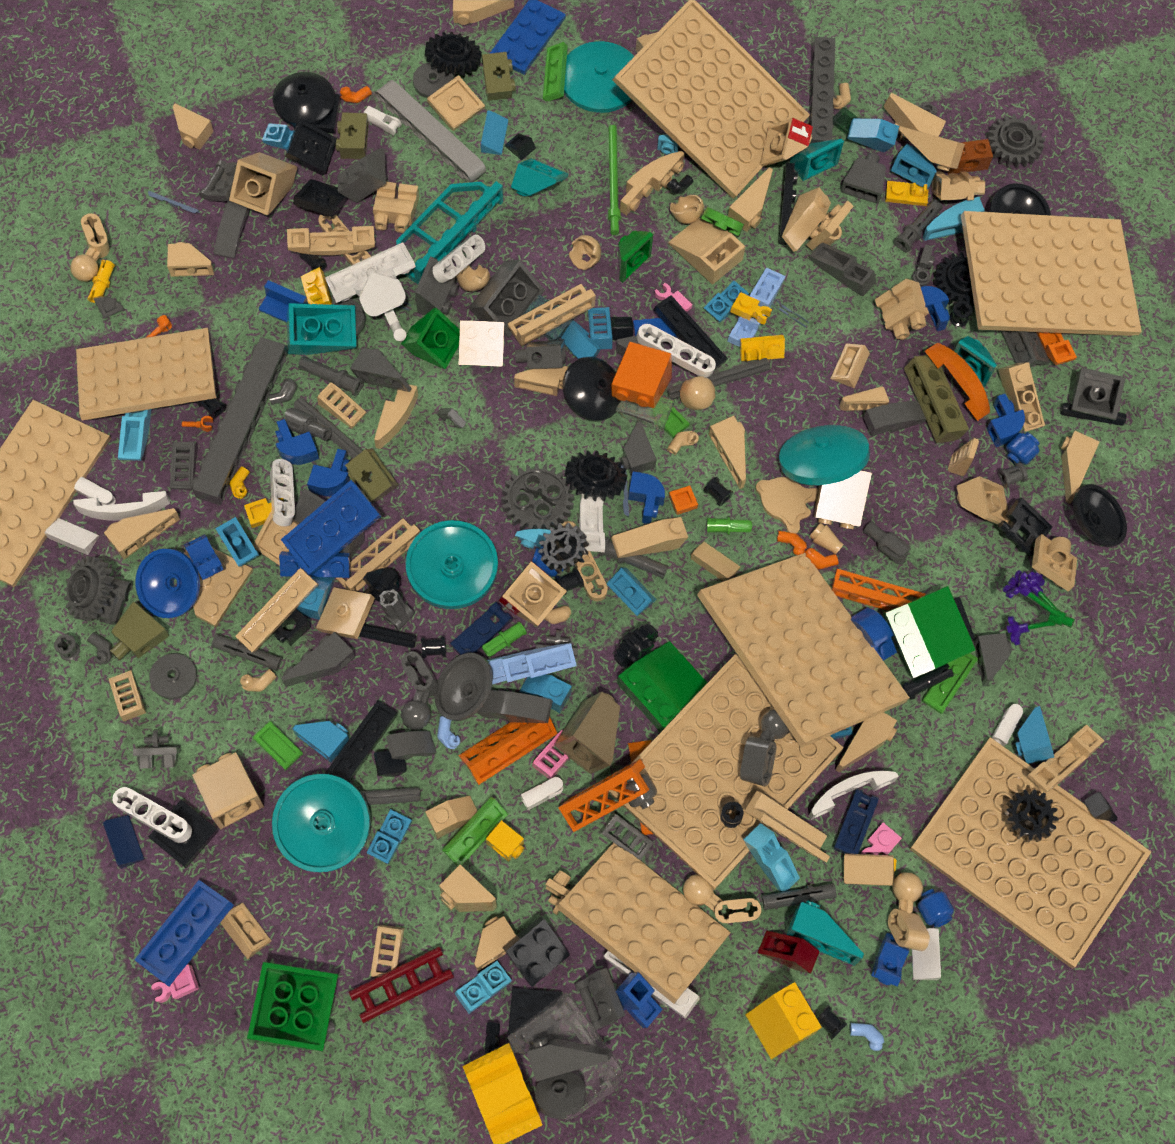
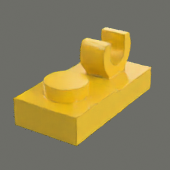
[885,181,928,206]
[301,267,332,305]
[740,335,785,361]

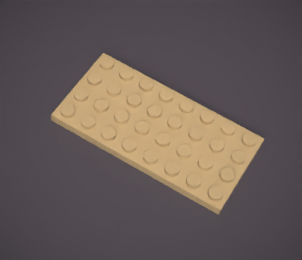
[0,400,111,587]

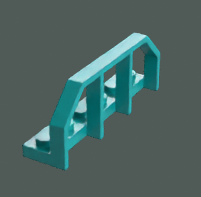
[396,181,503,284]

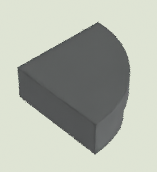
[93,296,124,319]
[437,408,467,428]

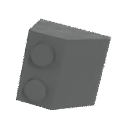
[337,148,386,203]
[415,256,459,315]
[1071,368,1126,420]

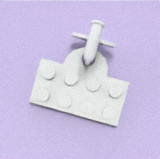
[325,242,416,341]

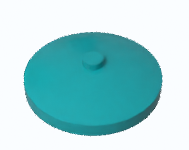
[564,41,634,113]
[779,425,870,485]
[406,520,498,609]
[272,774,371,872]

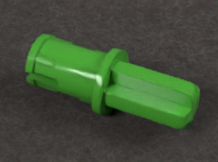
[707,517,752,535]
[482,622,527,657]

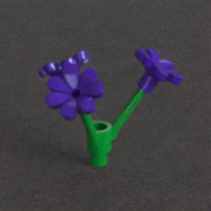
[1003,570,1075,646]

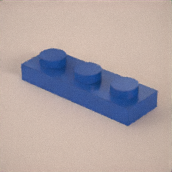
[279,552,351,578]

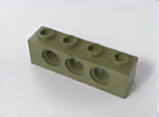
[904,355,969,443]

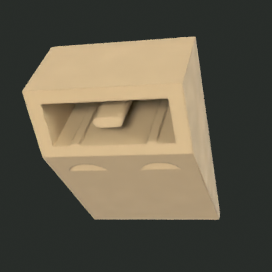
[668,218,746,285]

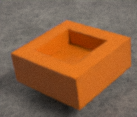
[669,486,698,515]

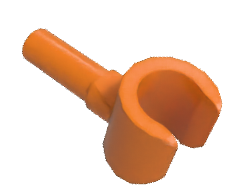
[146,315,172,338]
[182,416,213,432]

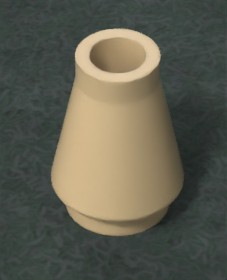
[809,523,844,554]

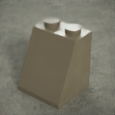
[554,692,620,774]

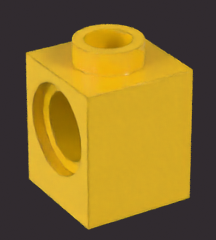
[486,820,525,862]

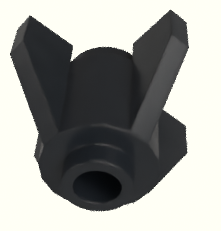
[363,568,401,602]

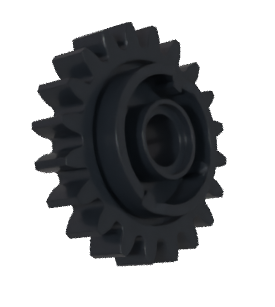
[424,32,482,76]
[934,252,975,307]
[564,451,627,502]

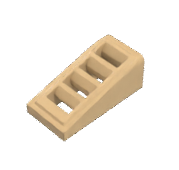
[317,382,366,429]
[839,387,889,411]
[948,438,979,476]
[109,671,146,721]
[370,925,404,977]

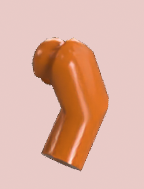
[340,86,372,103]

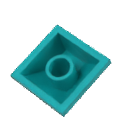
[790,138,844,181]
[511,158,569,196]
[954,336,997,387]

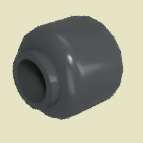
[625,773,657,809]

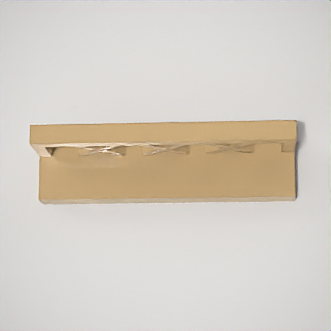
[508,284,596,346]
[336,519,420,592]
[235,568,319,653]
[744,791,830,863]

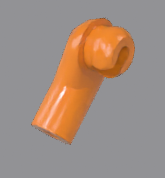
[777,531,807,555]
[805,548,839,570]

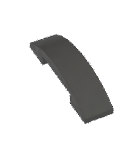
[214,201,250,259]

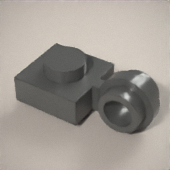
[912,245,935,287]

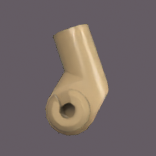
[833,83,851,109]
[667,431,699,455]
[544,606,571,624]
[240,669,277,692]

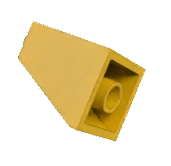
[745,982,822,1060]

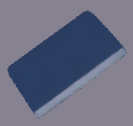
[103,815,145,869]

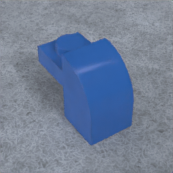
[921,286,950,331]
[987,394,1025,447]
[275,419,319,465]
[307,449,350,496]
[628,471,665,524]
[184,534,224,580]
[851,607,897,661]
[871,933,909,987]
[616,972,663,1028]

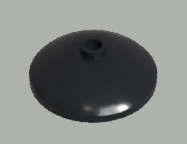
[272,72,335,125]
[990,183,1051,216]
[563,357,622,422]
[1073,484,1127,547]

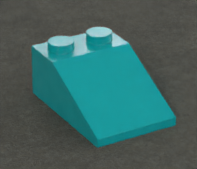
[287,303,356,355]
[786,901,864,966]

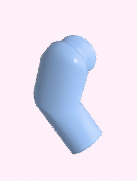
[437,716,460,749]
[850,1023,884,1051]

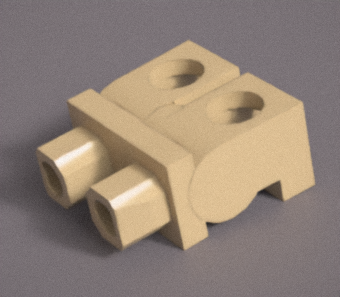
[931,171,985,200]
[373,182,419,233]
[875,279,929,340]

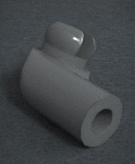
[269,378,297,405]
[88,632,112,664]

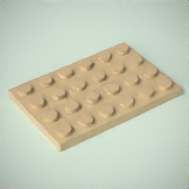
[76,328,217,420]
[557,843,731,1004]

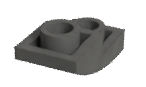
[386,731,436,760]

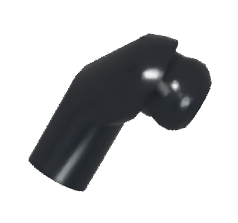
[667,175,694,194]

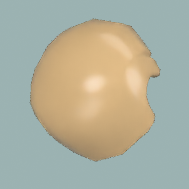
[670,195,704,224]
[569,235,601,270]
[456,265,490,292]
[680,376,716,410]

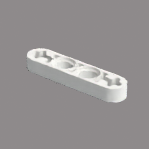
[433,235,485,283]
[636,324,716,377]
[270,459,295,526]
[113,787,192,843]

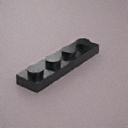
[778,162,798,245]
[654,295,728,371]
[325,700,398,782]

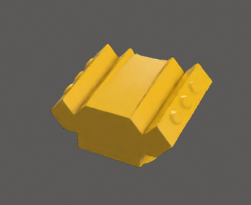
[462,1043,542,1144]

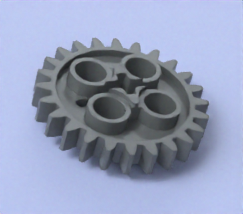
[501,463,574,531]

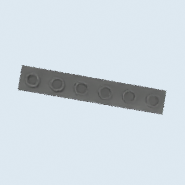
[809,36,835,144]

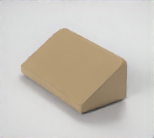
[830,344,870,388]
[691,542,741,582]
[844,854,894,886]
[220,903,271,959]

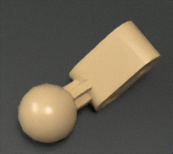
[70,213,110,282]
[888,872,930,952]
[683,874,761,923]

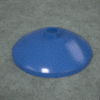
[135,549,200,618]

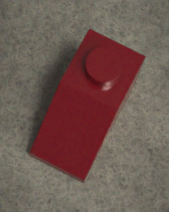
[757,930,820,974]

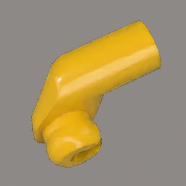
[229,466,250,499]

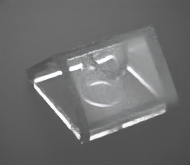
[616,396,675,432]

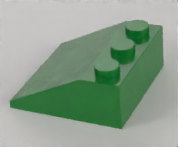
[883,586,976,678]
[617,641,707,733]
[247,962,338,1052]

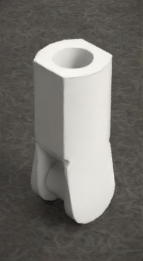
[364,106,402,135]
[74,477,116,505]
[991,704,1023,747]
[521,777,563,810]

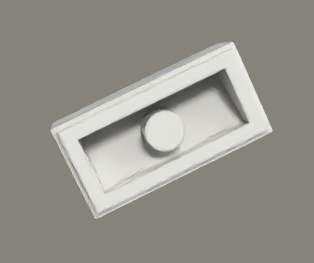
[45,518,99,555]
[912,928,941,980]

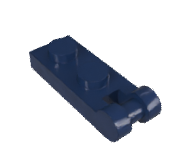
[450,602,514,655]
[833,788,879,854]

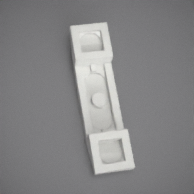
[73,491,170,521]
[579,493,605,552]
[809,771,899,820]

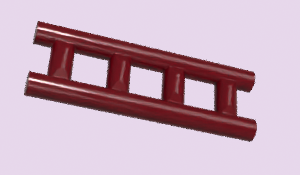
[349,946,454,1024]

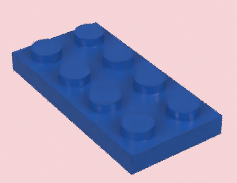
[489,0,566,75]
[281,480,382,576]
[134,880,234,987]

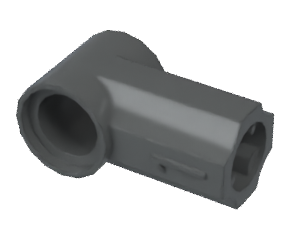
[97,578,133,625]
[379,589,414,631]

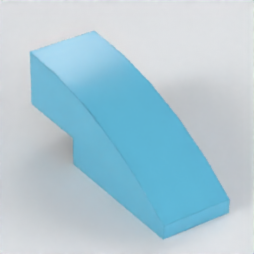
[923,197,985,241]
[118,409,151,461]
[743,823,800,892]

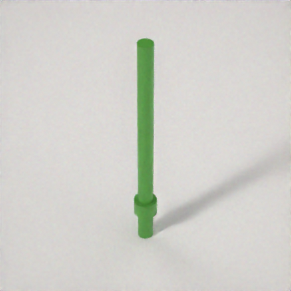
[608,125,621,235]

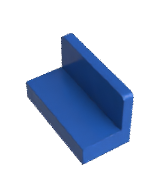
[259,280,308,323]

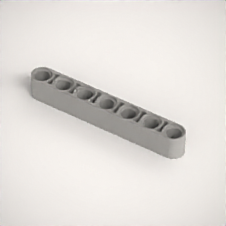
[375,80,486,183]

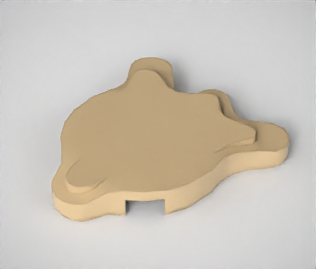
[756,477,818,534]

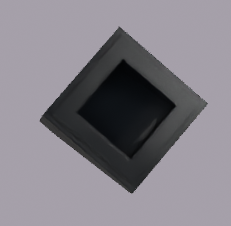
[504,133,536,160]
[610,317,633,340]
[374,751,407,777]
[1084,792,1118,822]

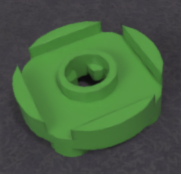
[701,207,744,236]

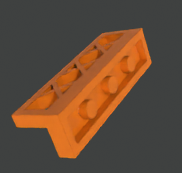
[832,569,925,611]
[458,717,558,785]
[558,759,650,832]

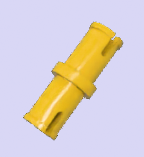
[87,260,115,303]

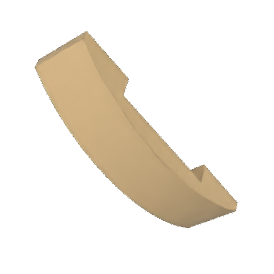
[287,226,375,255]
[1028,725,1104,793]

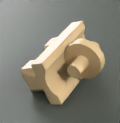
[545,871,571,915]

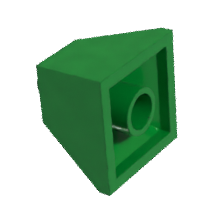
[618,231,653,283]
[401,308,460,369]

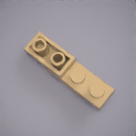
[620,151,684,216]

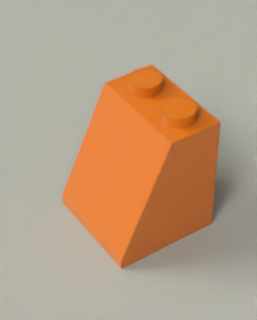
[611,342,672,408]

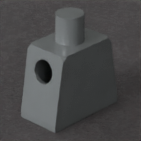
[841,153,886,204]
[515,339,566,369]

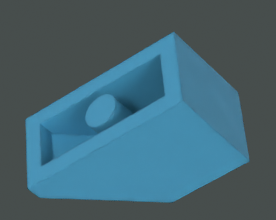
[847,118,899,152]
[891,143,937,190]
[216,517,259,567]
[296,577,335,620]
[519,674,572,713]
[1015,706,1054,764]
[292,721,349,763]

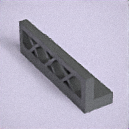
[1002,331,1050,368]

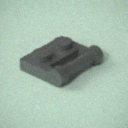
[199,160,237,201]
[574,968,626,1032]

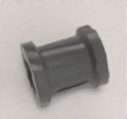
[998,463,1028,488]
[54,634,80,661]

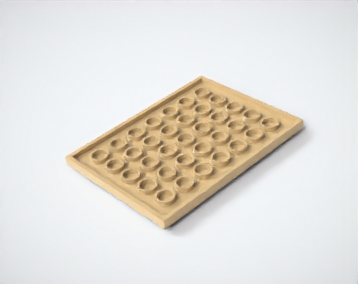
[613,0,810,199]
[961,211,1142,336]
[697,553,910,748]
[609,654,844,890]
[910,737,1151,969]

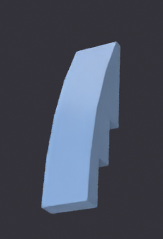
[727,268,786,347]
[487,643,577,684]

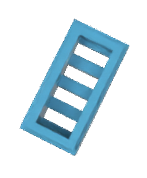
[588,307,612,349]

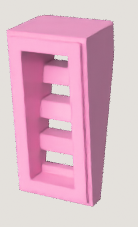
[532,730,569,779]

